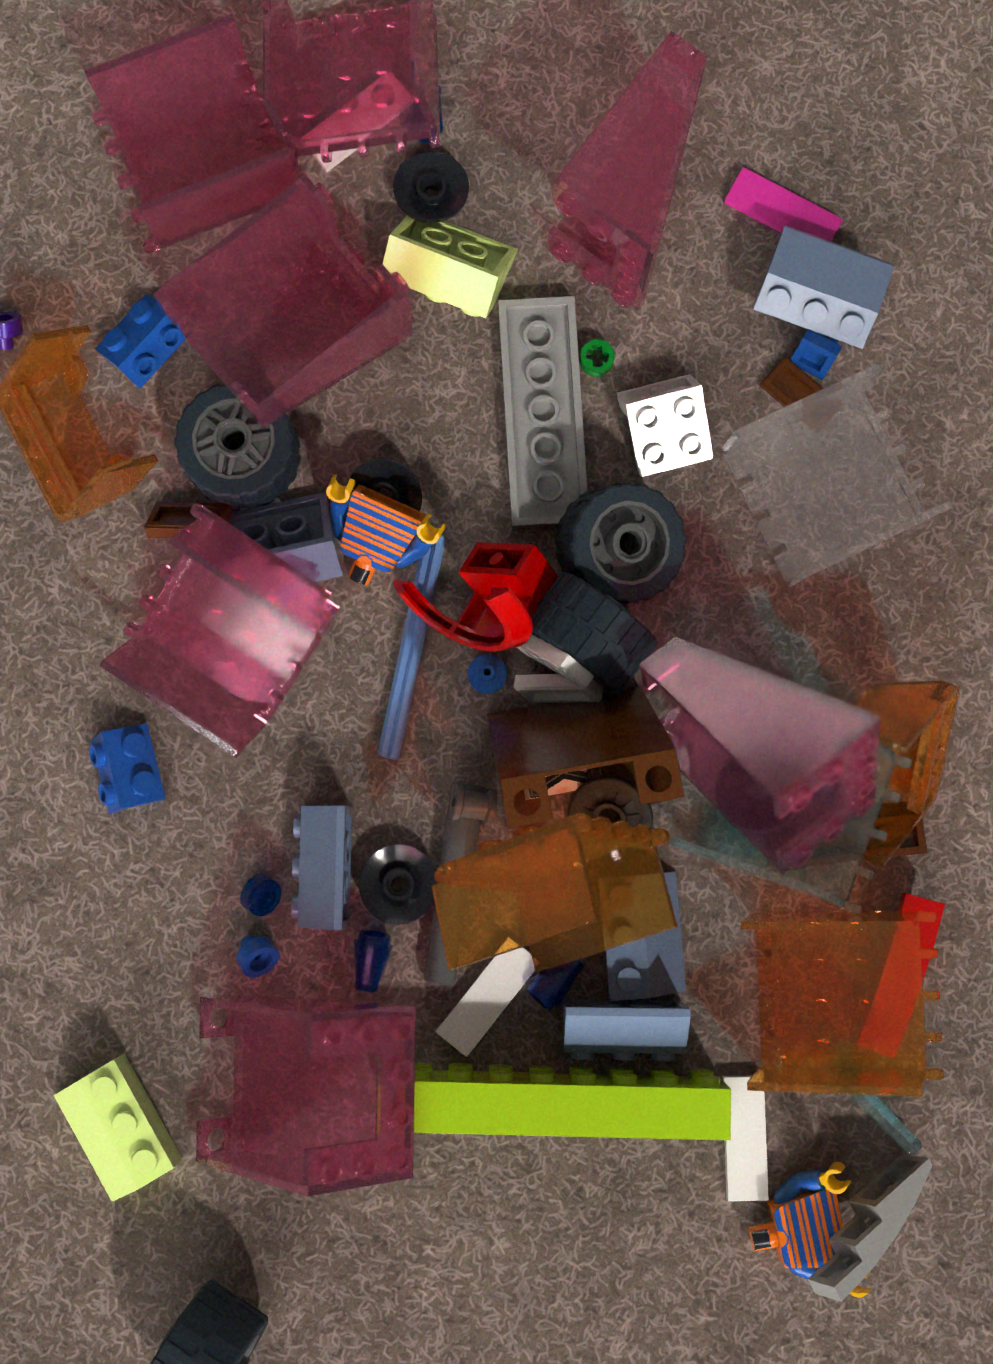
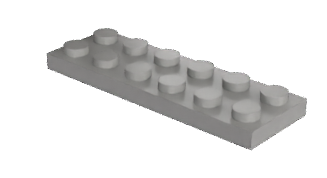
[498,296,588,529]

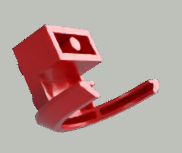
[393,542,558,652]

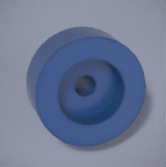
[468,654,507,694]
[236,935,279,978]

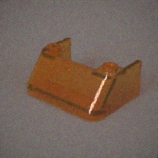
[0,325,158,522]
[825,680,960,868]

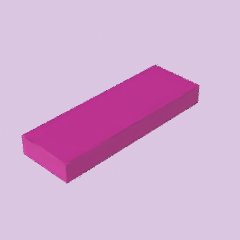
[724,167,843,241]

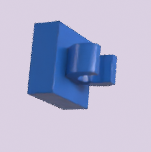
[790,329,842,380]

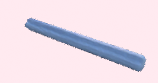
[378,535,446,760]

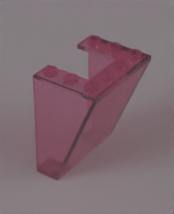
[548,31,708,310]
[153,174,413,429]
[640,637,881,874]
[196,994,416,1197]

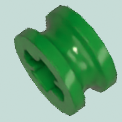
[580,339,615,377]

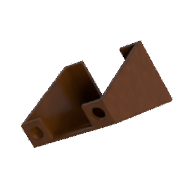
[487,687,685,830]

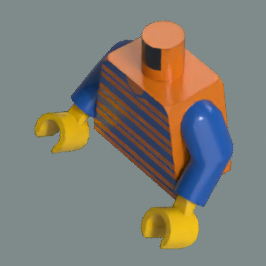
[326,474,447,585]
[748,1162,872,1298]

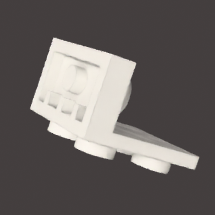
[617,374,713,477]

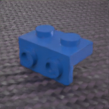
[95,293,190,388]
[89,723,166,814]

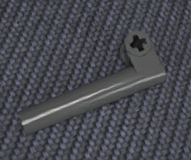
[424,782,497,985]

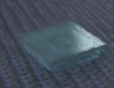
[836,1073,922,1157]

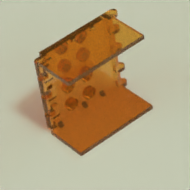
[432,813,678,972]
[741,911,944,1097]

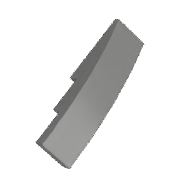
[808,1154,933,1302]

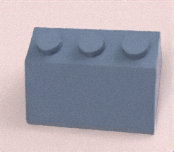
[753,225,895,349]
[214,492,343,601]
[291,806,352,930]
[597,871,686,1001]
[562,999,691,1061]

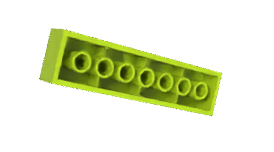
[395,1062,731,1140]

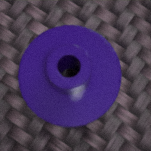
[0,312,24,350]

